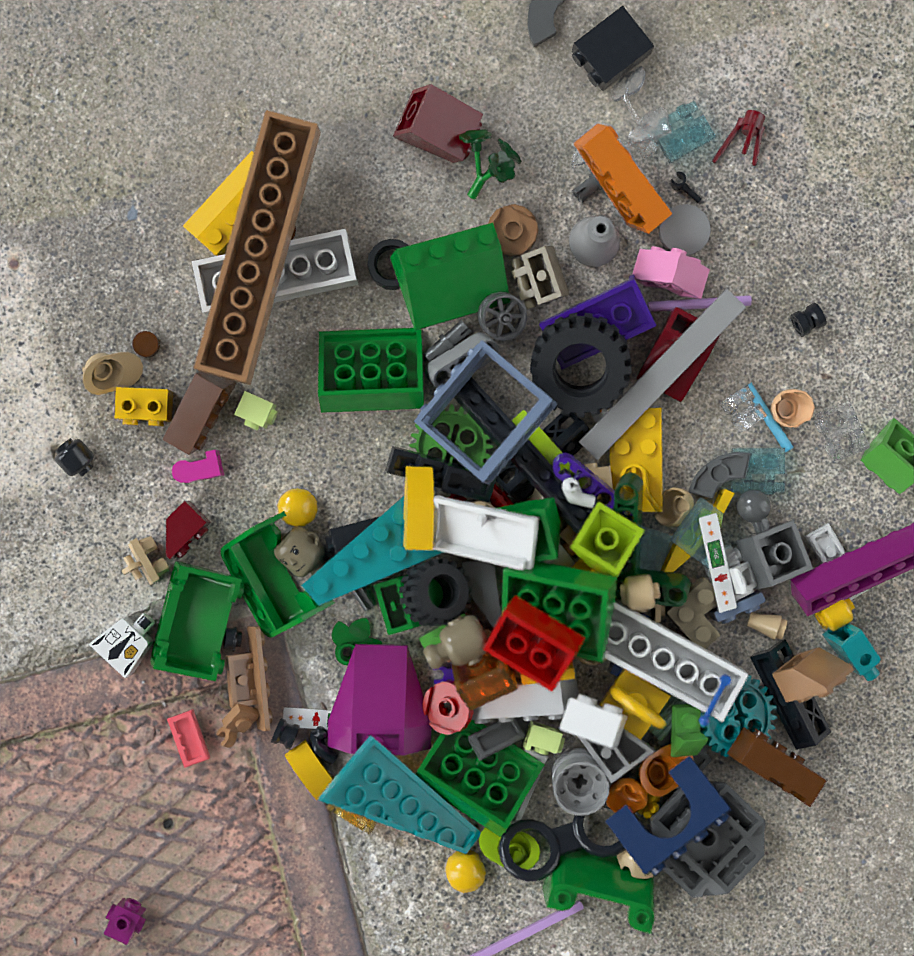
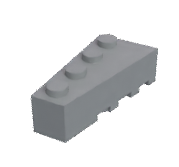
[465,673,579,724]

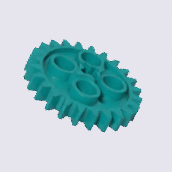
[700,675,777,758]

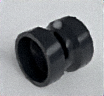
[790,302,827,337]

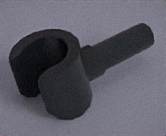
[671,171,702,203]

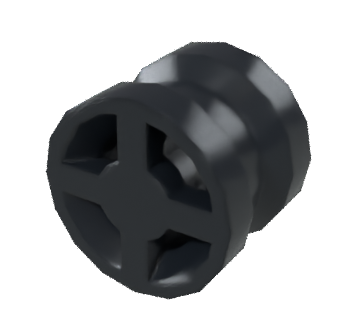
[271,718,300,750]

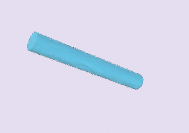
[743,382,793,452]

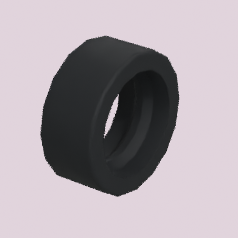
[367,239,409,290]

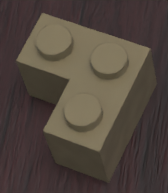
[665,577,721,649]

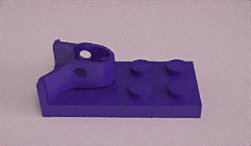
[539,274,656,370]

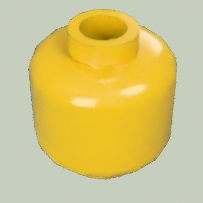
[814,598,855,631]

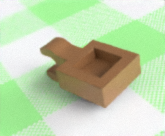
[217,703,260,748]

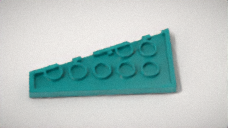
[301,496,443,605]
[318,736,481,854]

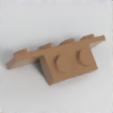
[225,626,273,731]

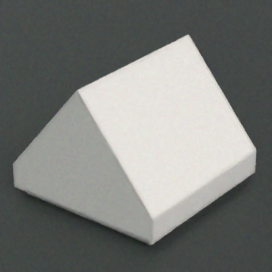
[729,562,757,594]

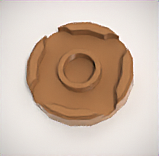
[488,204,538,257]

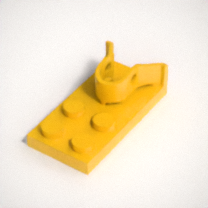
[609,408,663,512]

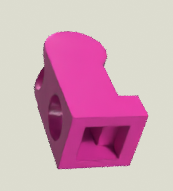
[172,450,225,483]

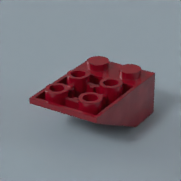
[636,307,721,403]

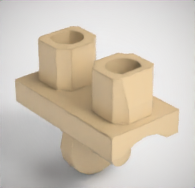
[122,536,169,585]

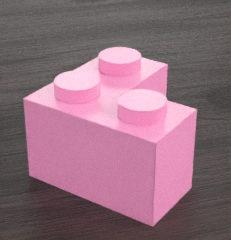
[633,246,710,299]

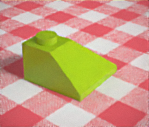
[570,502,645,576]

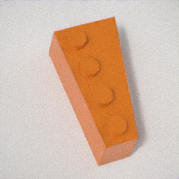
[573,124,673,234]

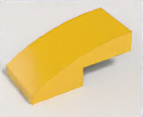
[285,740,334,800]

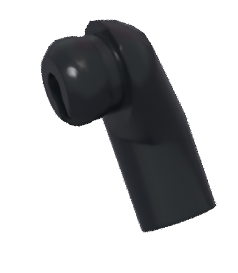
[310,726,338,765]

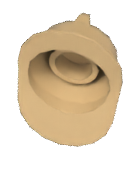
[82,352,143,395]

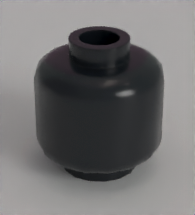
[55,438,94,477]

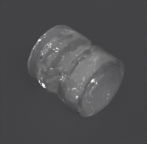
[719,385,767,434]

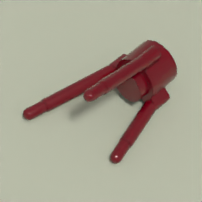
[712,110,766,166]

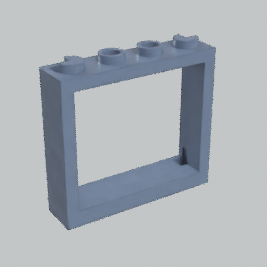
[414,340,557,485]

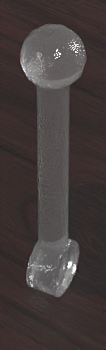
[543,734,578,771]

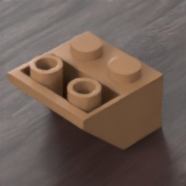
[772,647,854,703]

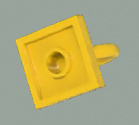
[599,668,671,740]

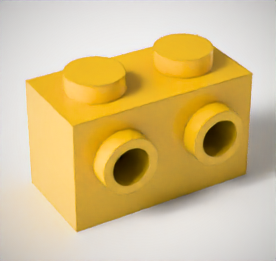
[114,387,173,427]

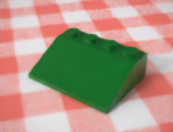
[390,223,510,331]
[318,328,424,413]
[501,561,617,663]
[415,720,545,837]

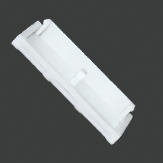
[433,495,539,571]

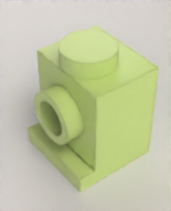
[523,721,565,755]

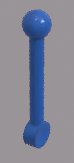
[699,674,731,726]

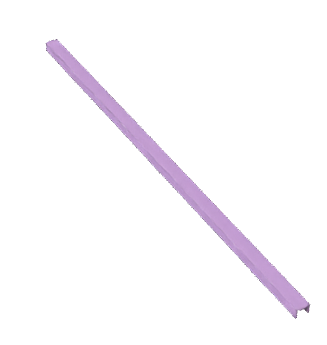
[470,900,584,956]

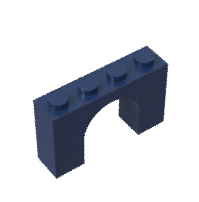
[605,756,732,876]

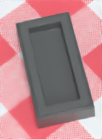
[468,717,526,761]

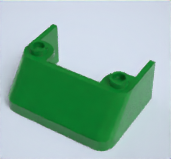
[221,511,335,638]

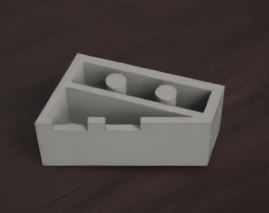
[578,729,657,783]

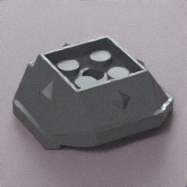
[650,781,766,898]

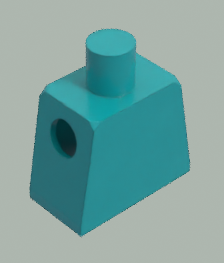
[822,623,881,681]

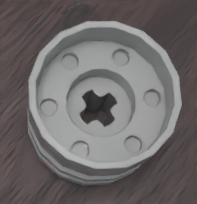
[551,748,609,815]

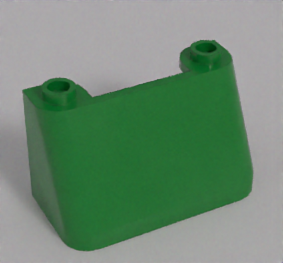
[150,561,244,681]
[542,849,655,934]

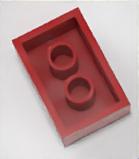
[483,595,585,693]

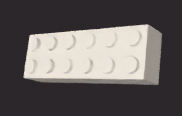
[192,229,358,316]
[604,600,749,722]

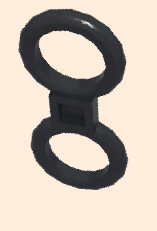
[498,802,626,882]

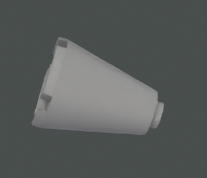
[569,216,620,267]

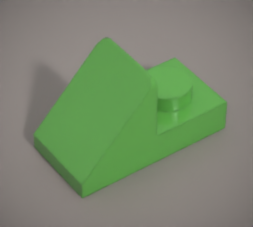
[671,704,708,757]

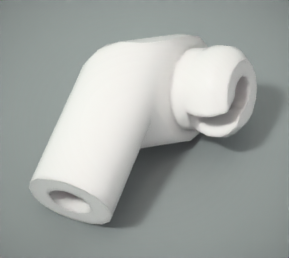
[562,478,595,509]

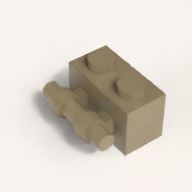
[510,246,570,310]

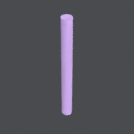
[647,295,752,312]

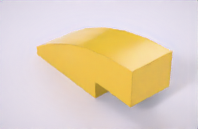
[403,466,434,550]

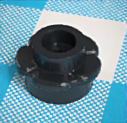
[224,626,242,652]

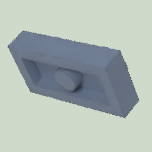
[709,591,766,624]

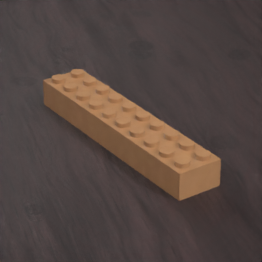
[194,110,321,385]

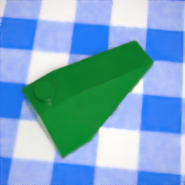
[494,498,561,561]

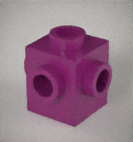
[103,898,146,945]

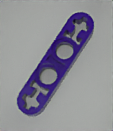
[553,453,633,516]

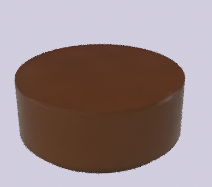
[132,331,160,358]

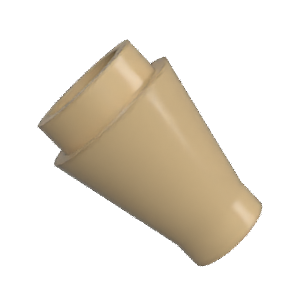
[747,612,788,640]

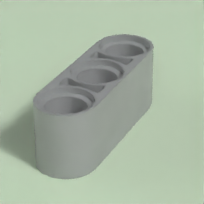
[425,332,499,388]

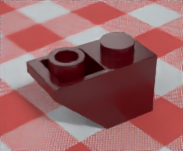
[166,500,211,560]

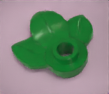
[332,618,382,666]

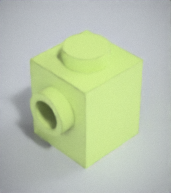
[234,391,278,431]

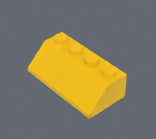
[183,151,254,256]

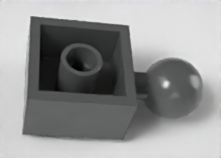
[736,490,813,590]

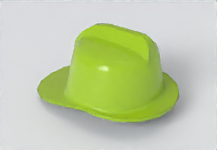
[479,825,540,870]

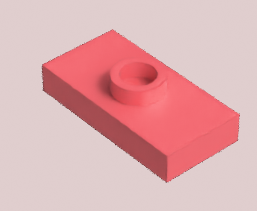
[167,709,210,768]

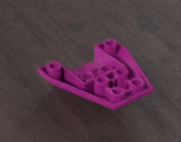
[328,644,432,756]

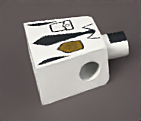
[89,613,155,678]

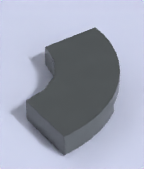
[527,0,566,47]
[688,452,752,498]

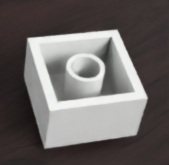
[560,695,628,748]

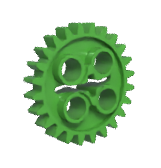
[409,404,493,468]

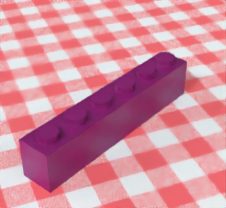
[790,522,914,617]

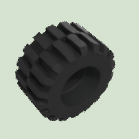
[399,558,472,627]

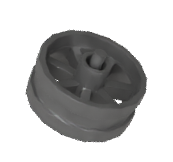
[477,292,527,341]

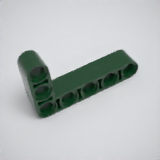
[614,472,691,607]

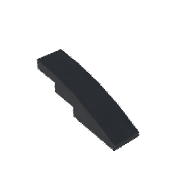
[385,446,497,503]

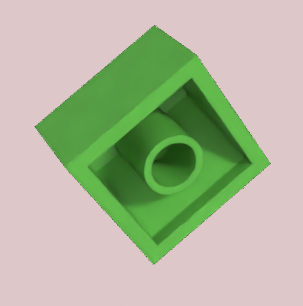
[860,418,914,495]

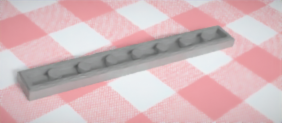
[579,289,746,460]

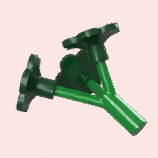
[459,129,522,199]

